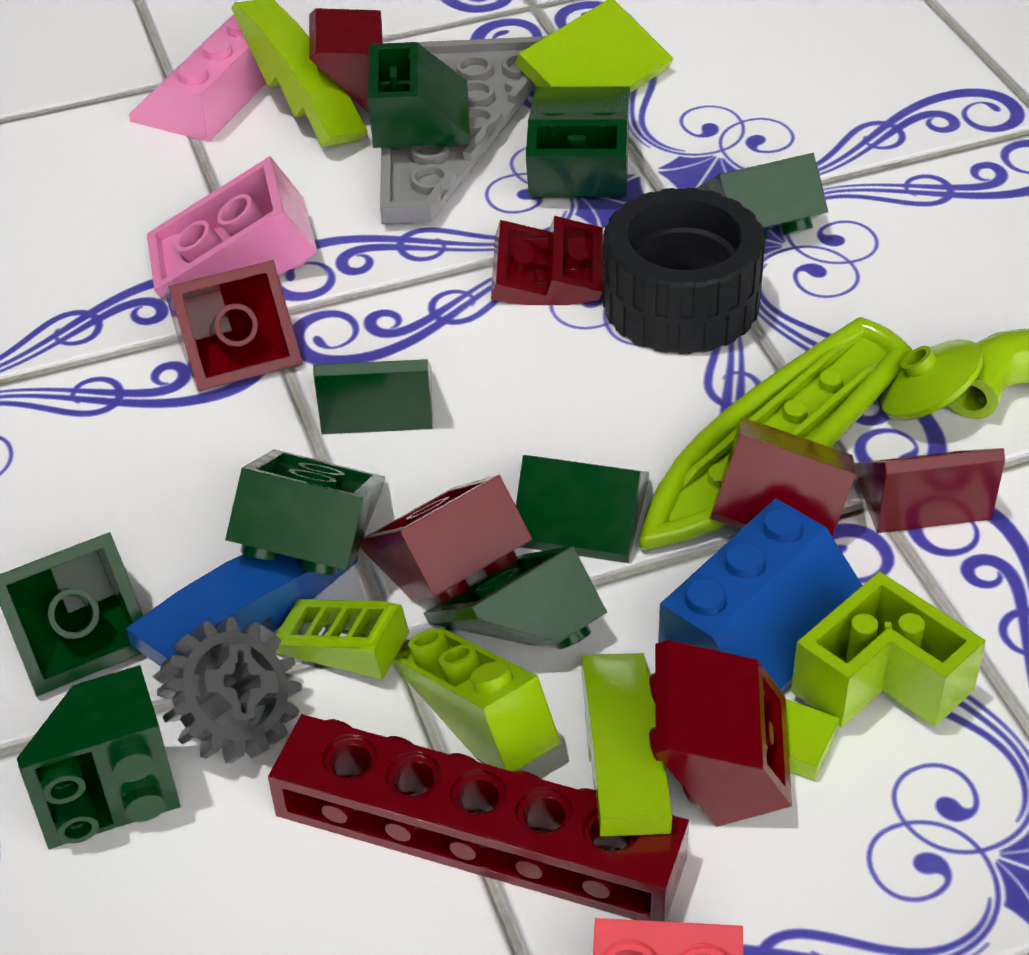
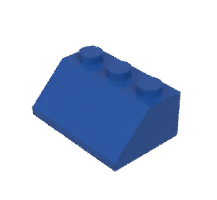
[658,498,863,694]

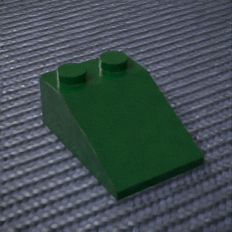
[225,449,385,575]

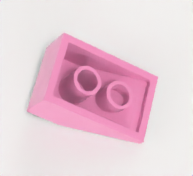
[147,156,317,298]

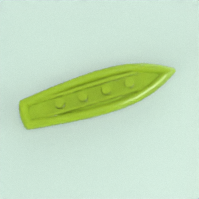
[638,317,912,551]

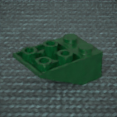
[526,86,630,197]

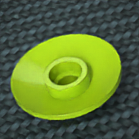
[880,339,984,421]

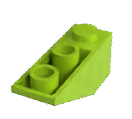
[392,627,561,771]

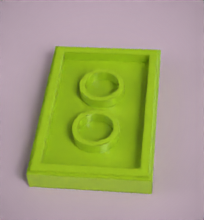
[515,0,674,93]

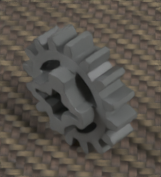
[157,617,302,763]

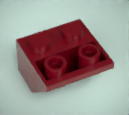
[649,640,792,827]

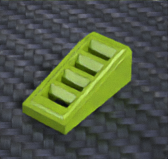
[275,599,409,680]

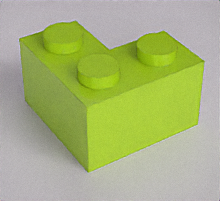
[791,571,986,728]

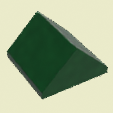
[313,359,433,435]
[516,455,649,563]

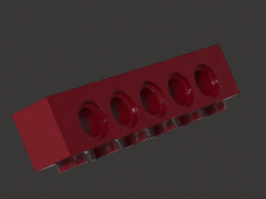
[268,714,689,922]

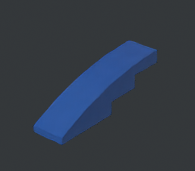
[126,554,358,667]

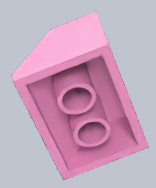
[129,14,266,142]

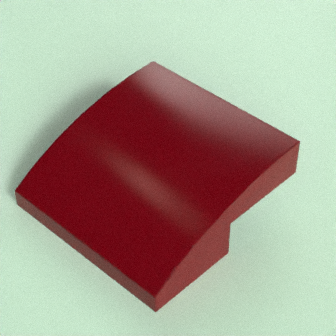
[491,216,603,305]

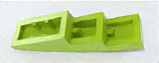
[231,0,368,147]
[581,653,672,836]

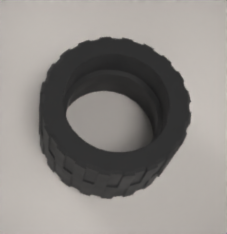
[603,187,766,354]

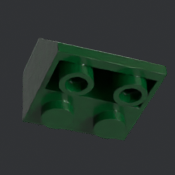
[368,42,470,149]
[17,665,181,850]

